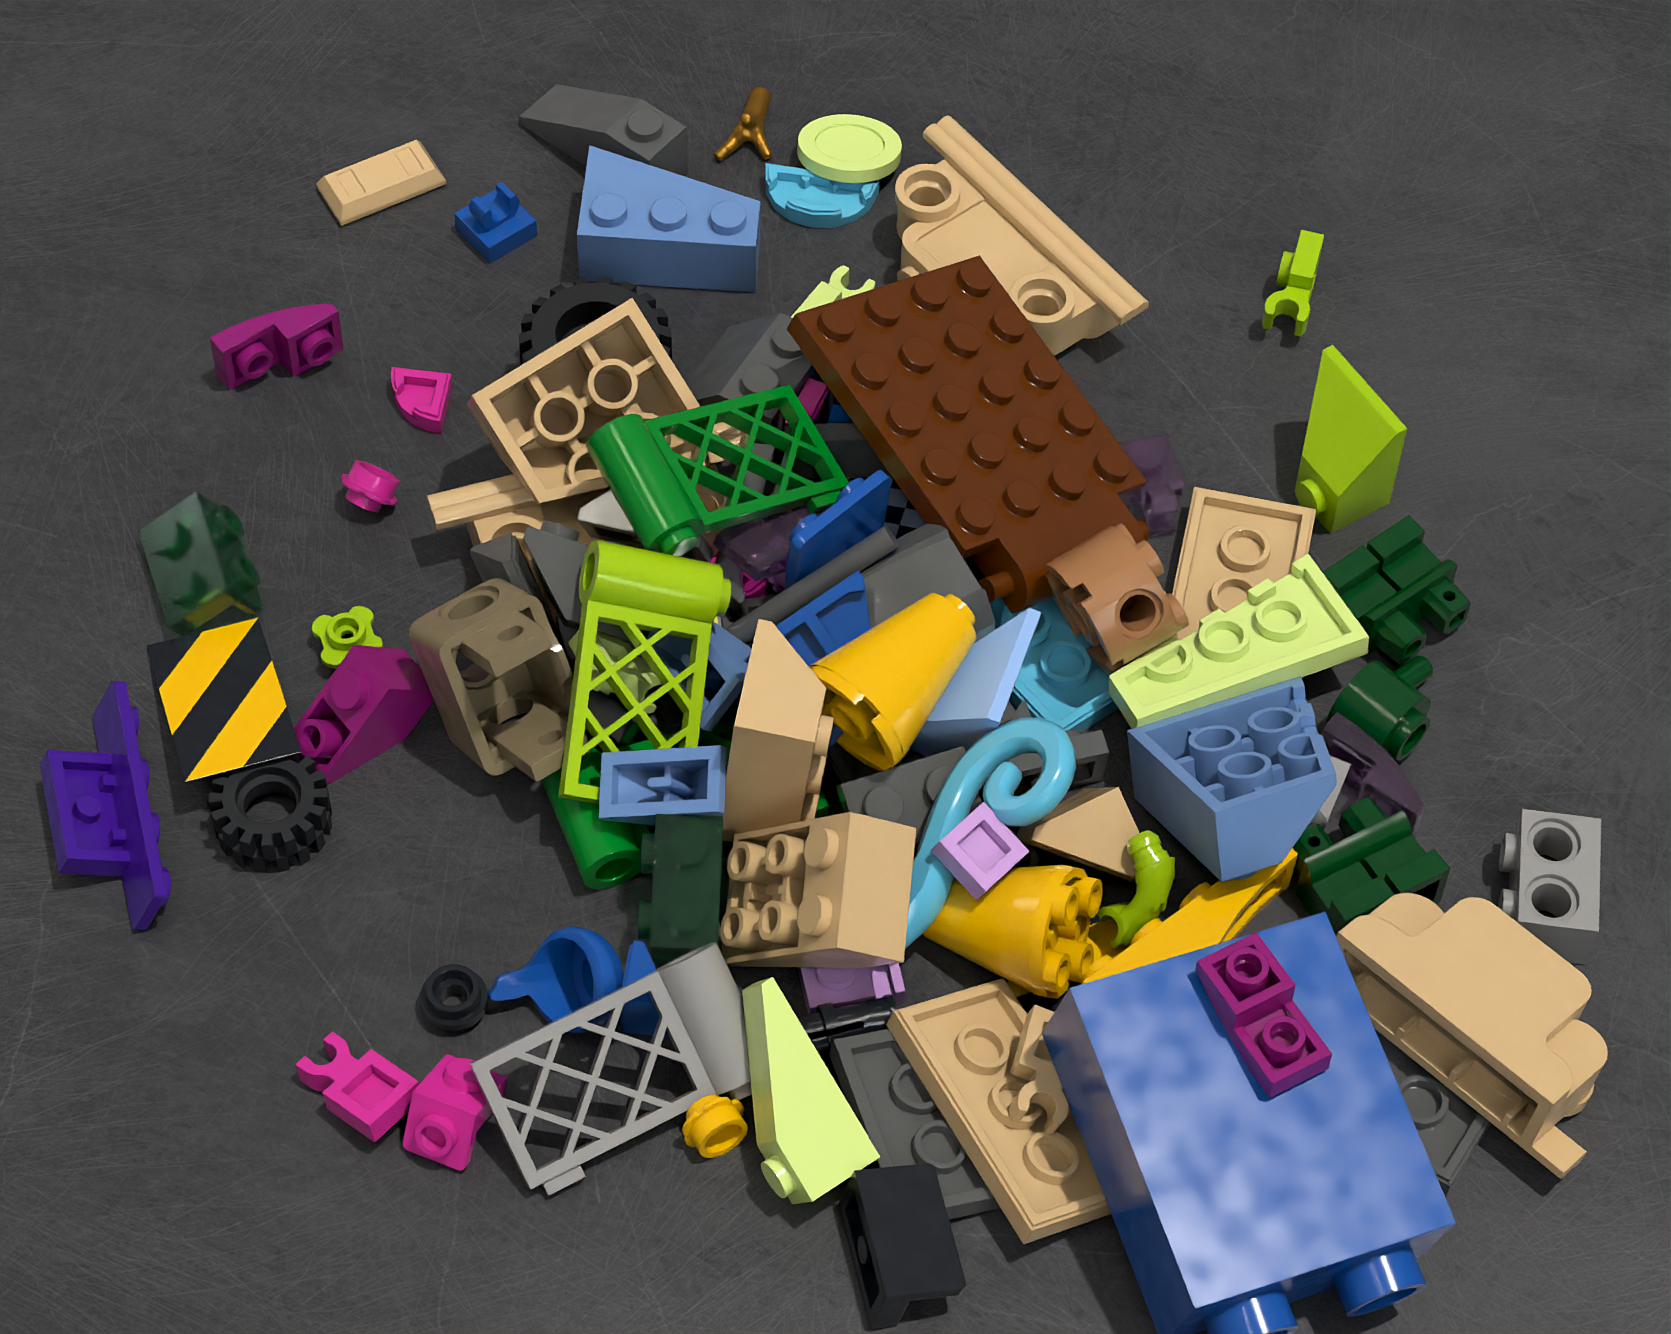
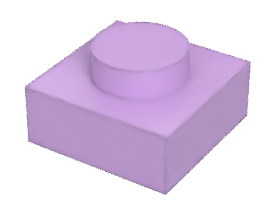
[930,802,1029,900]

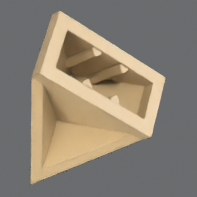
[1016,787,1139,884]

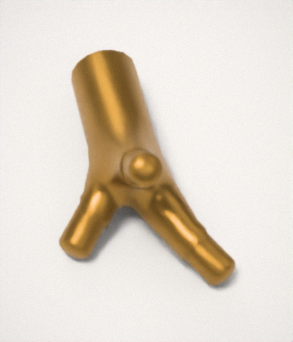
[714,87,772,161]

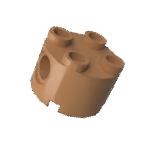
[1045,523,1189,675]

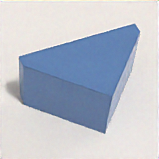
[646,621,752,731]
[599,745,727,829]

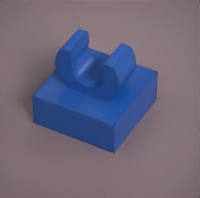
[454,182,537,264]

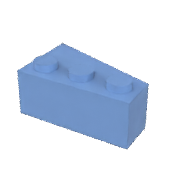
[577,145,760,293]

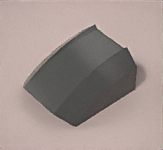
[860,524,996,643]

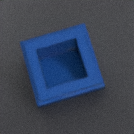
[620,940,669,1037]

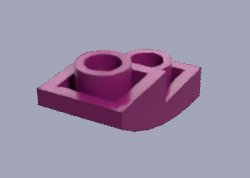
[209,304,344,390]
[1195,932,1332,1098]

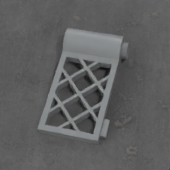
[468,942,752,1196]

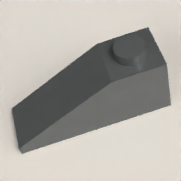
[519,84,688,176]

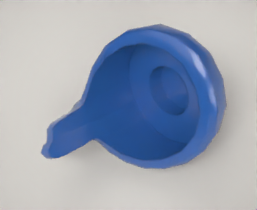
[487,926,624,1034]

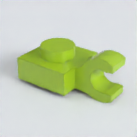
[1262,230,1324,337]

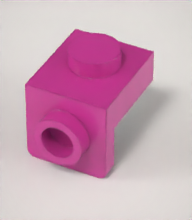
[403,1054,508,1171]

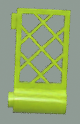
[558,540,731,804]

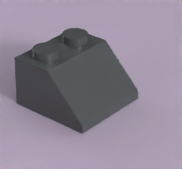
[686,312,825,463]

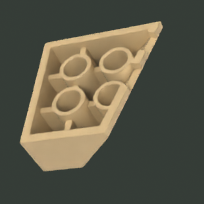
[467,298,727,504]
[717,619,834,842]

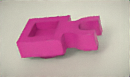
[295,1031,419,1143]

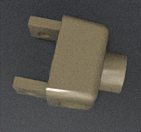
[408,578,592,782]

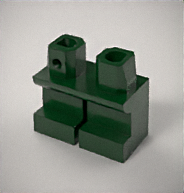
[1322,515,1471,665]
[1293,797,1450,936]

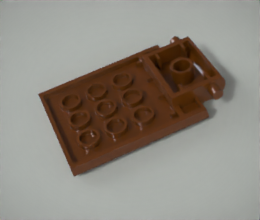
[787,255,1149,614]

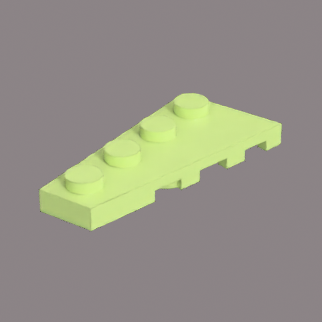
[1109,554,1369,729]

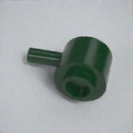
[1327,656,1433,766]

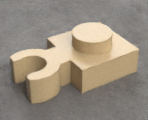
[1009,1005,1068,1135]

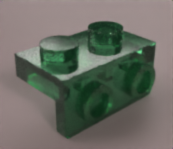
[138,492,264,637]

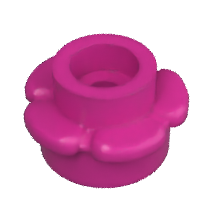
[341,460,400,513]

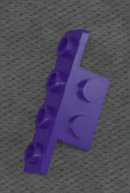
[40,681,171,930]

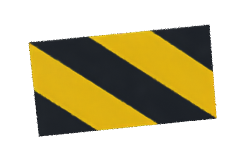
[147,618,301,782]

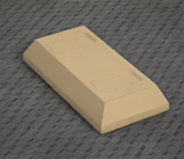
[316,140,446,226]

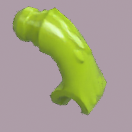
[1097,830,1175,948]

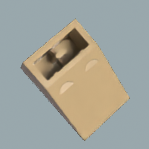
[720,812,916,968]

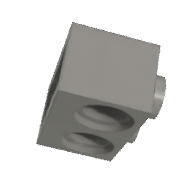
[1498,809,1601,965]

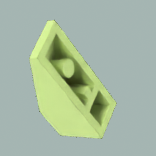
[742,977,880,1204]

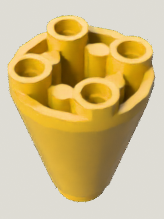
[923,865,1103,999]

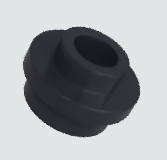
[420,964,488,1031]

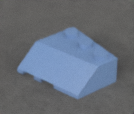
[1127,676,1337,882]

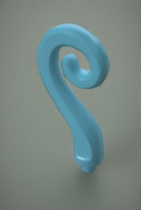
[905,718,1076,949]

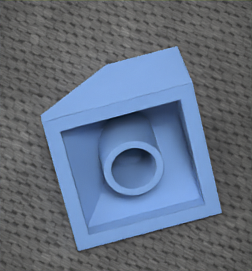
[909,608,1042,757]

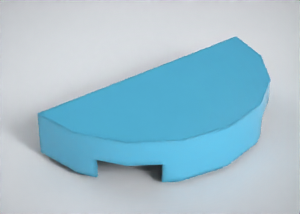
[765,163,880,228]

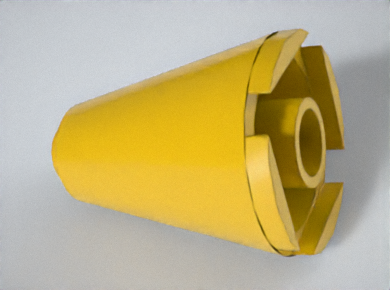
[809,593,977,771]

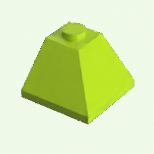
[1294,345,1407,534]

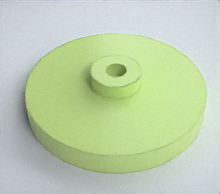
[797,114,902,183]

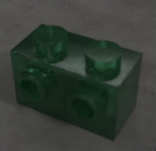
[638,814,725,962]

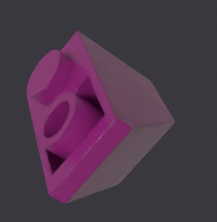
[294,645,434,785]

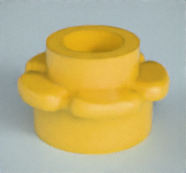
[682,1094,748,1158]

